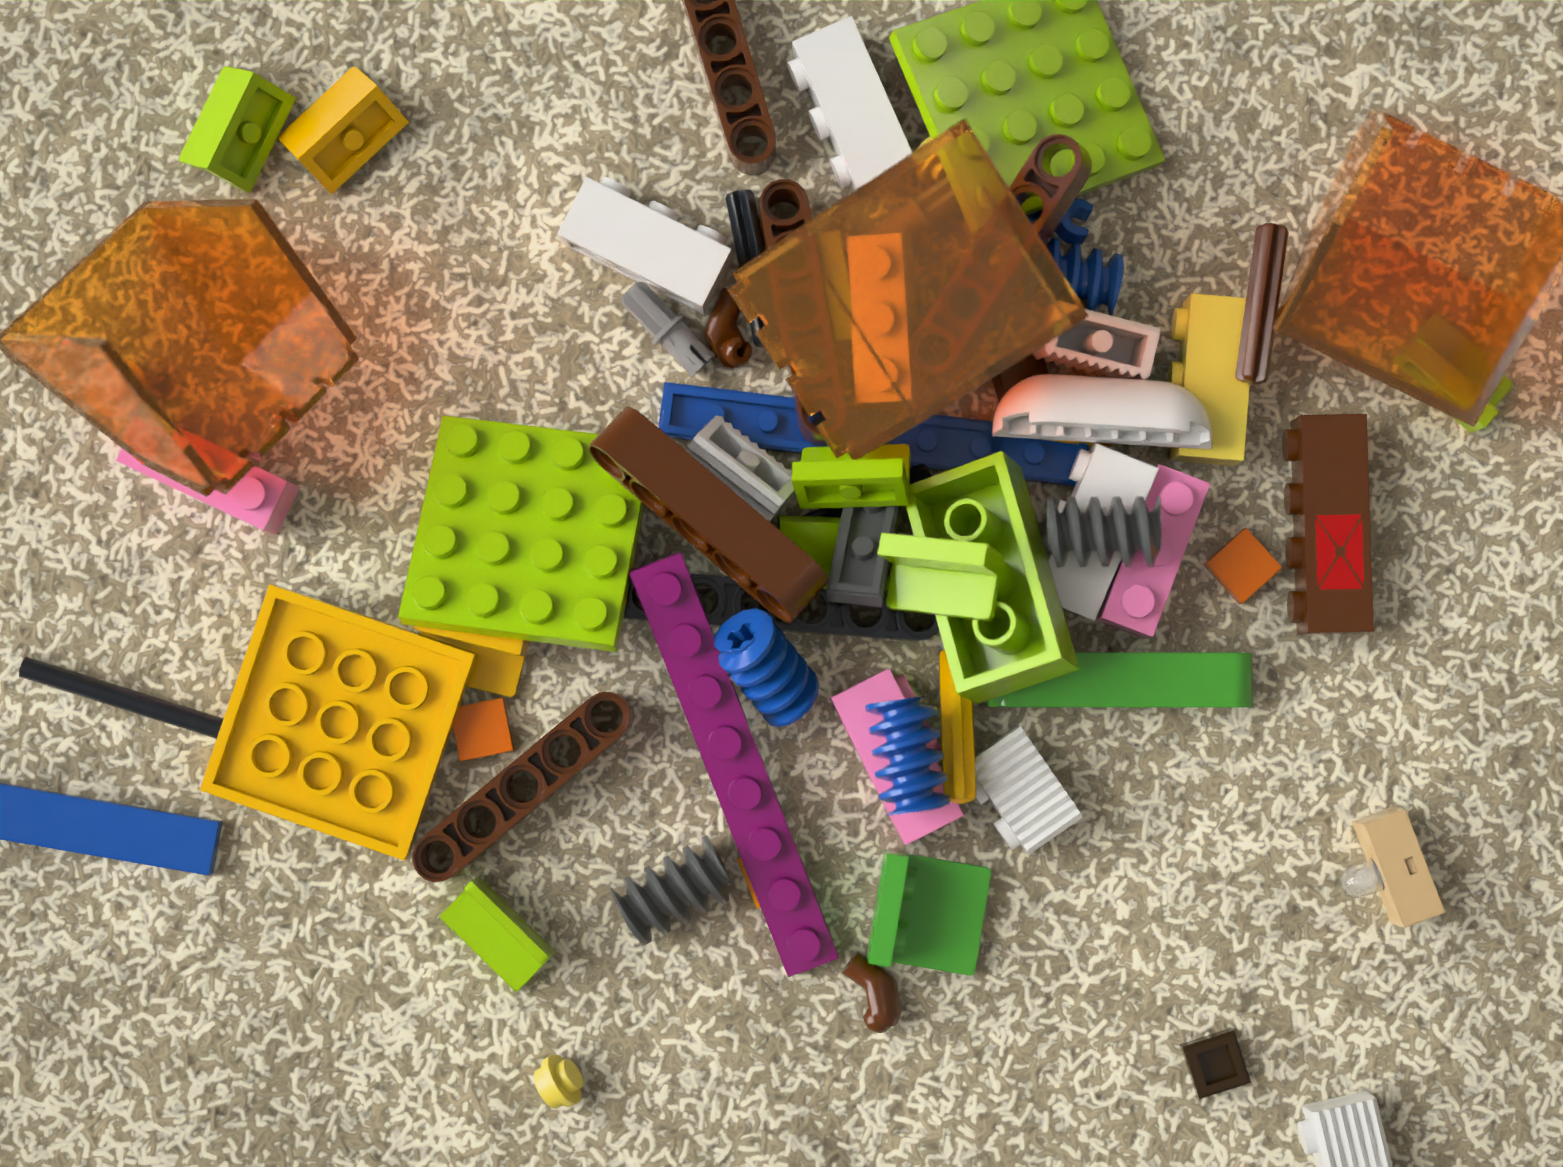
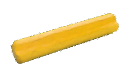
[939,650,977,804]

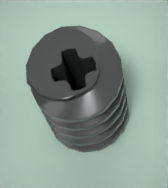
[1047,496,1161,567]
[610,835,733,945]

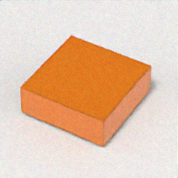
[1203,528,1282,604]
[453,698,514,761]

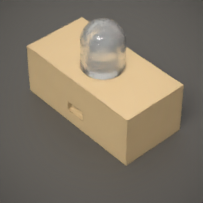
[1340,807,1445,928]

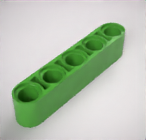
[987,652,1253,707]

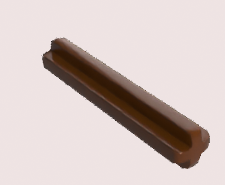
[1235,223,1289,385]

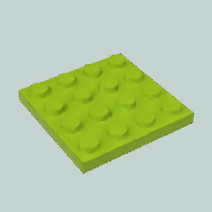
[888,0,1166,235]
[398,415,645,652]

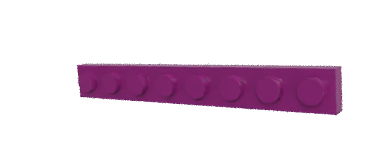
[629,551,839,977]

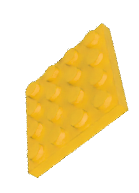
[200,584,478,861]

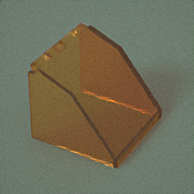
[1273,108,1563,427]
[728,119,1089,460]
[0,198,359,497]

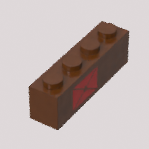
[1282,414,1374,635]

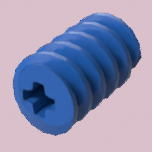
[1020,238,1124,316]
[714,608,820,727]
[865,696,950,815]

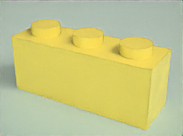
[1167,293,1250,466]

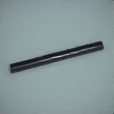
[19,657,224,739]

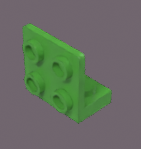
[867,850,991,976]

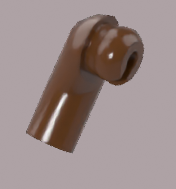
[704,288,752,368]
[842,951,901,1033]

